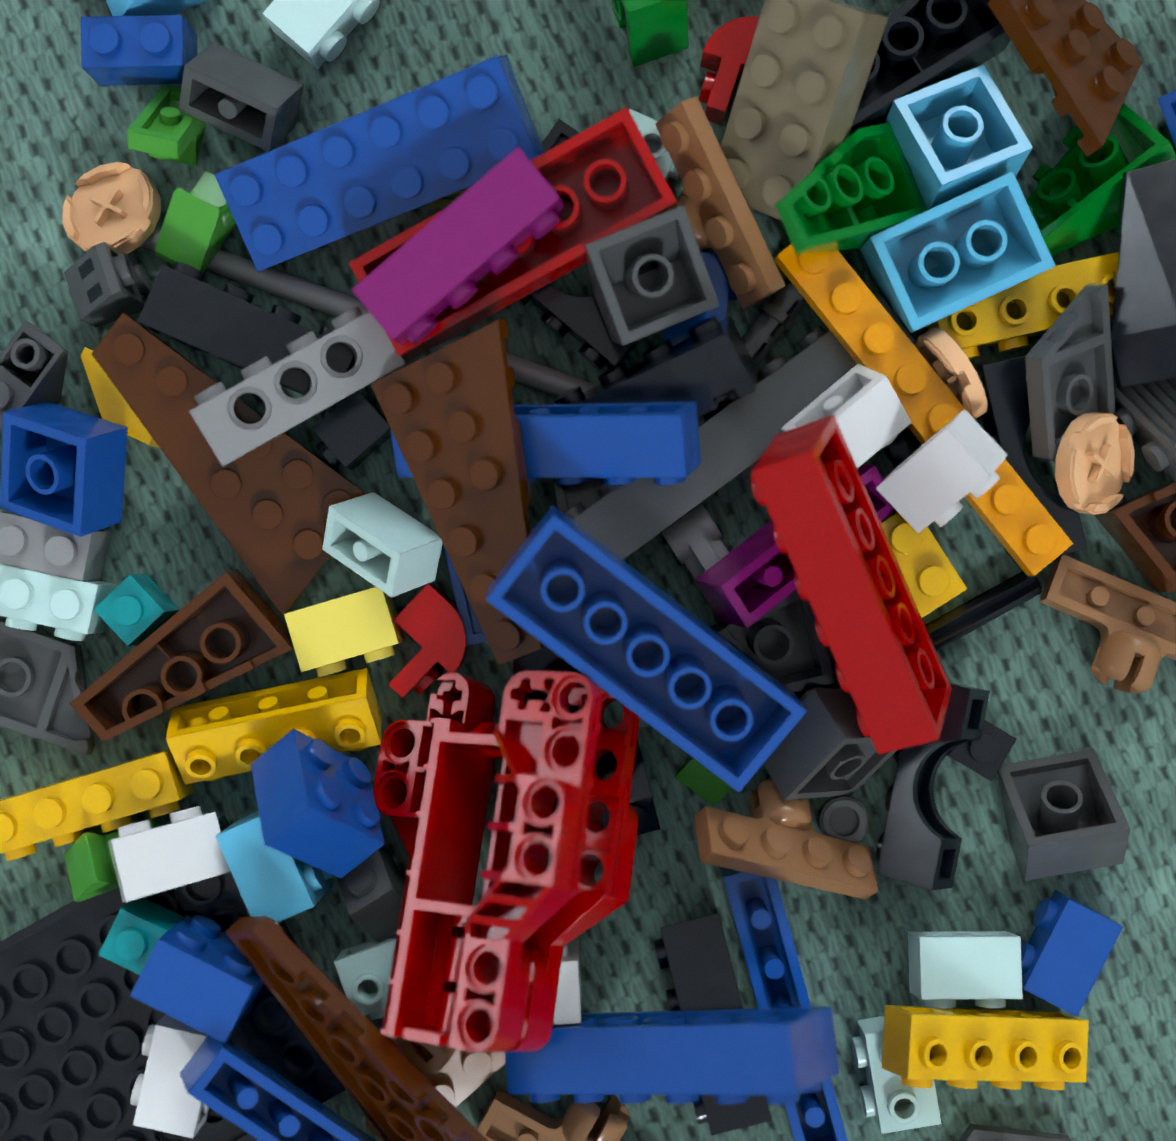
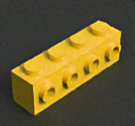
[927,252,1119,360]
[166,668,382,785]
[0,748,194,861]
[881,1005,1089,1090]

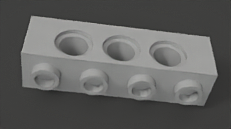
[189,306,405,467]

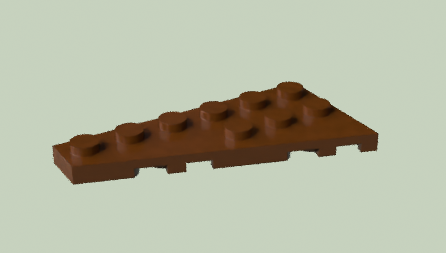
[987,0,1142,157]
[92,313,367,617]
[371,318,546,665]
[226,915,488,1141]

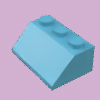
[860,171,1056,333]

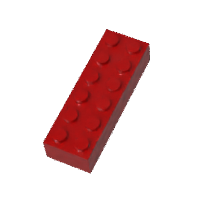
[348,107,677,360]
[751,414,952,755]

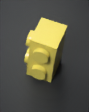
[284,587,405,678]

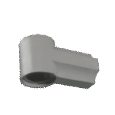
[660,503,729,579]

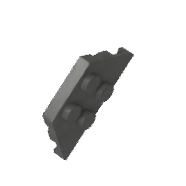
[1025,283,1116,461]
[0,618,94,756]

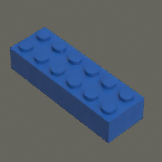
[214,55,544,272]
[486,506,807,792]
[505,1006,839,1105]

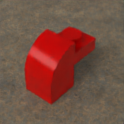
[699,16,759,125]
[388,583,469,698]

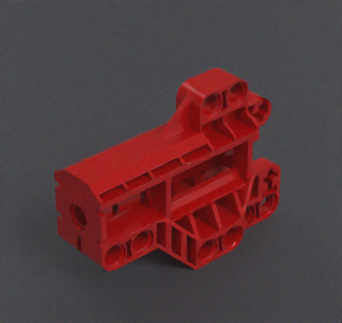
[373,670,640,1052]

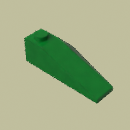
[1026,103,1176,256]
[775,122,927,254]

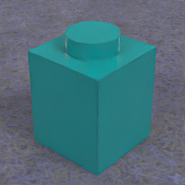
[93,574,180,646]
[98,897,184,975]

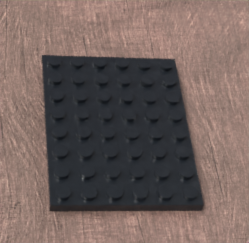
[0,815,346,1141]

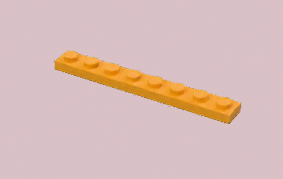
[774,243,1073,576]

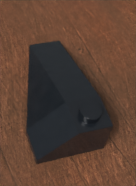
[1110,159,1176,387]

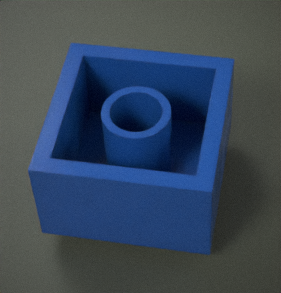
[0,401,128,537]
[251,728,385,878]
[130,915,264,1044]

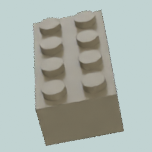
[721,0,888,220]

